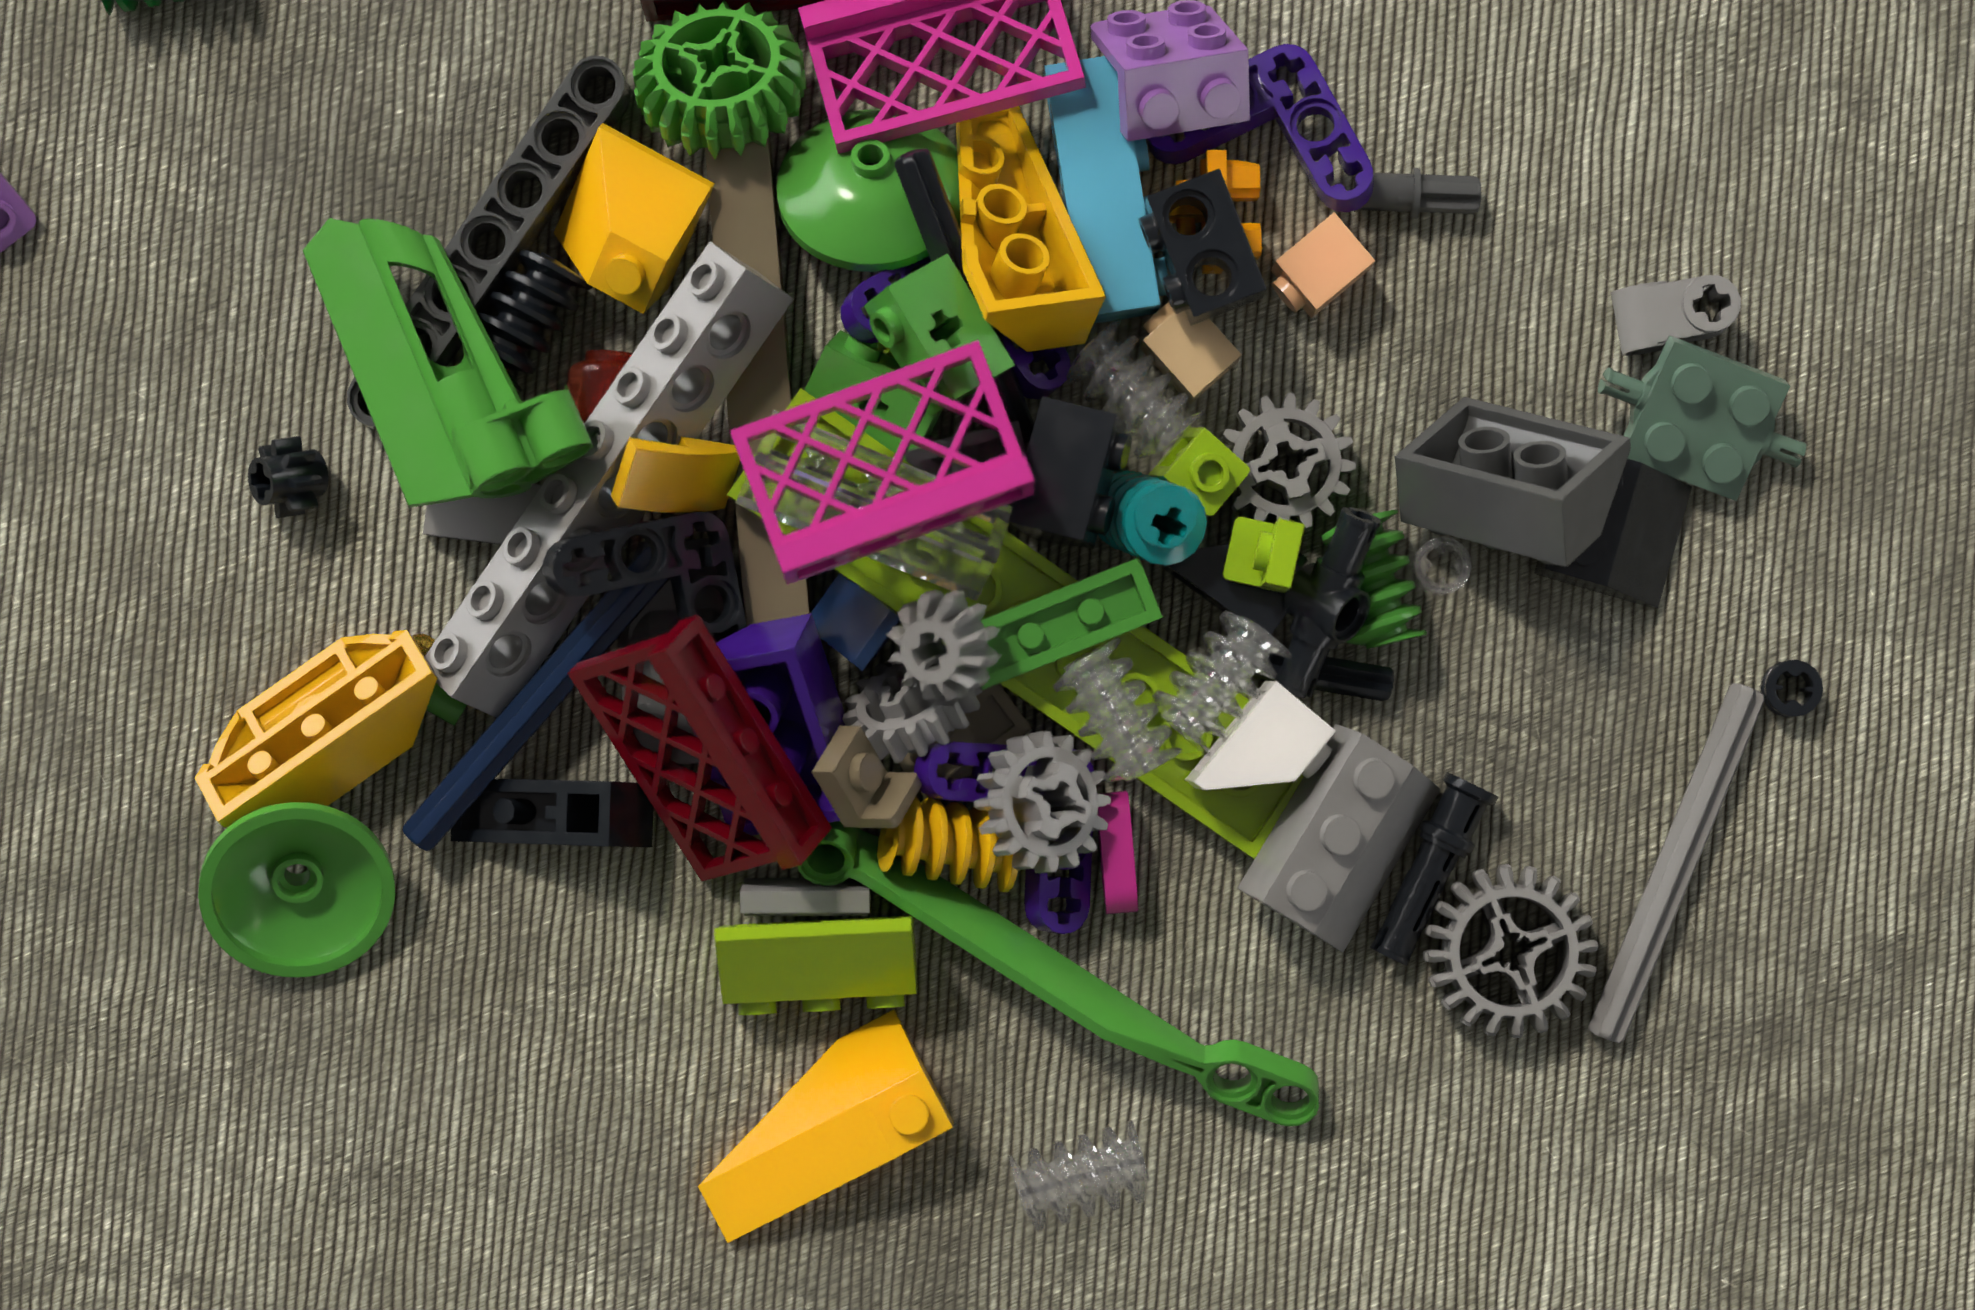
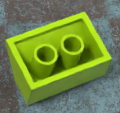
[714,915,918,1015]

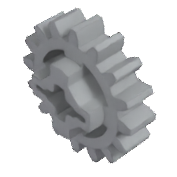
[1221,393,1356,530]
[842,647,982,763]
[974,731,1111,873]

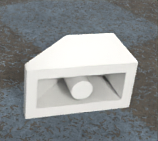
[1185,681,1336,790]

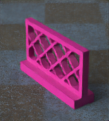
[798,0,1086,154]
[730,340,1034,585]

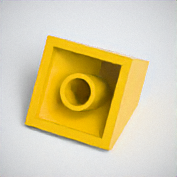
[554,123,715,314]

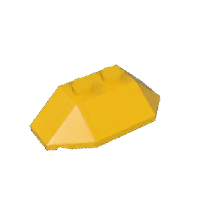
[195,630,438,828]

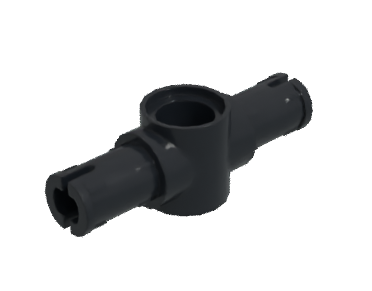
[1275,507,1381,698]

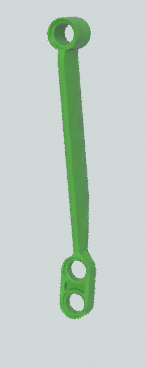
[797,821,1319,1127]

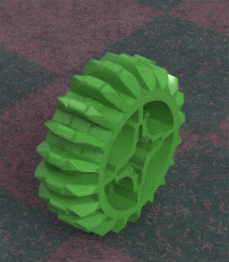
[633,0,806,159]

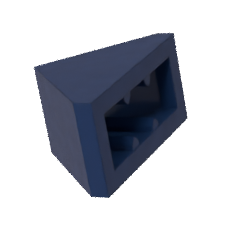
[811,573,901,671]

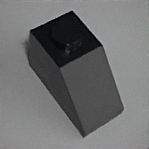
[1161,544,1308,642]

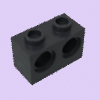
[1138,168,1267,326]

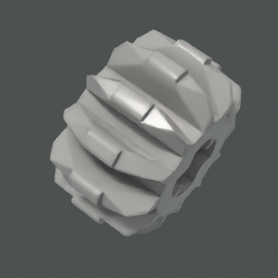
[887,590,1002,701]

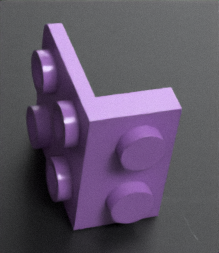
[1090,0,1250,142]

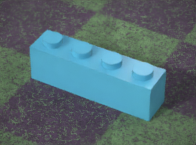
[1044,56,1168,324]

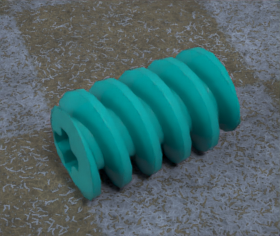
[1098,470,1207,565]

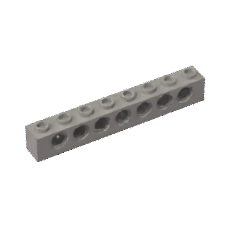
[425,241,793,718]

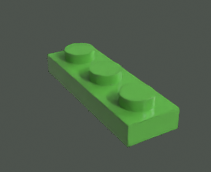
[980,557,1163,690]

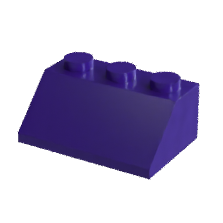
[693,613,846,836]

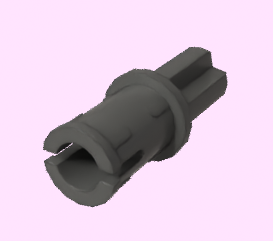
[1354,168,1481,219]

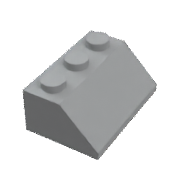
[1237,724,1440,953]

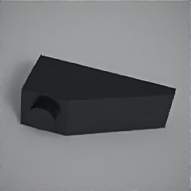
[450,779,654,848]

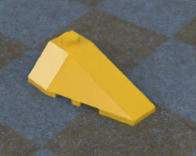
[956,106,1106,352]
[698,1009,954,1243]

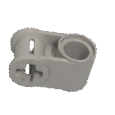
[1611,275,1741,356]

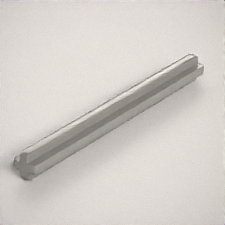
[1588,683,1765,1043]

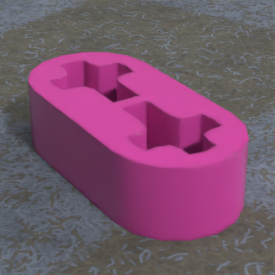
[1097,791,1138,915]

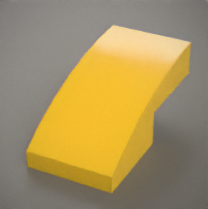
[611,436,741,513]

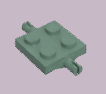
[1598,335,1806,501]

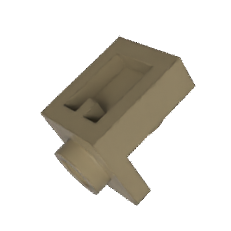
[812,726,922,828]

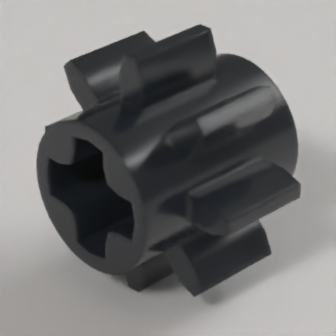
[248,436,329,518]

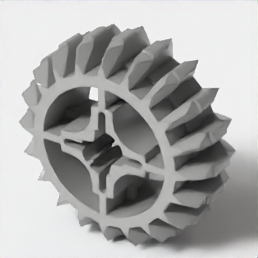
[1423,864,1598,1038]

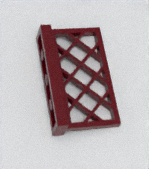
[567,615,832,882]

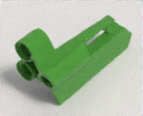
[303,218,593,508]

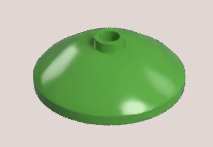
[776,109,960,272]
[198,802,395,978]

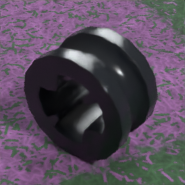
[1759,660,1823,718]

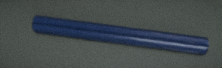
[402,546,670,852]

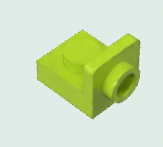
[1148,427,1250,516]
[1223,517,1305,593]

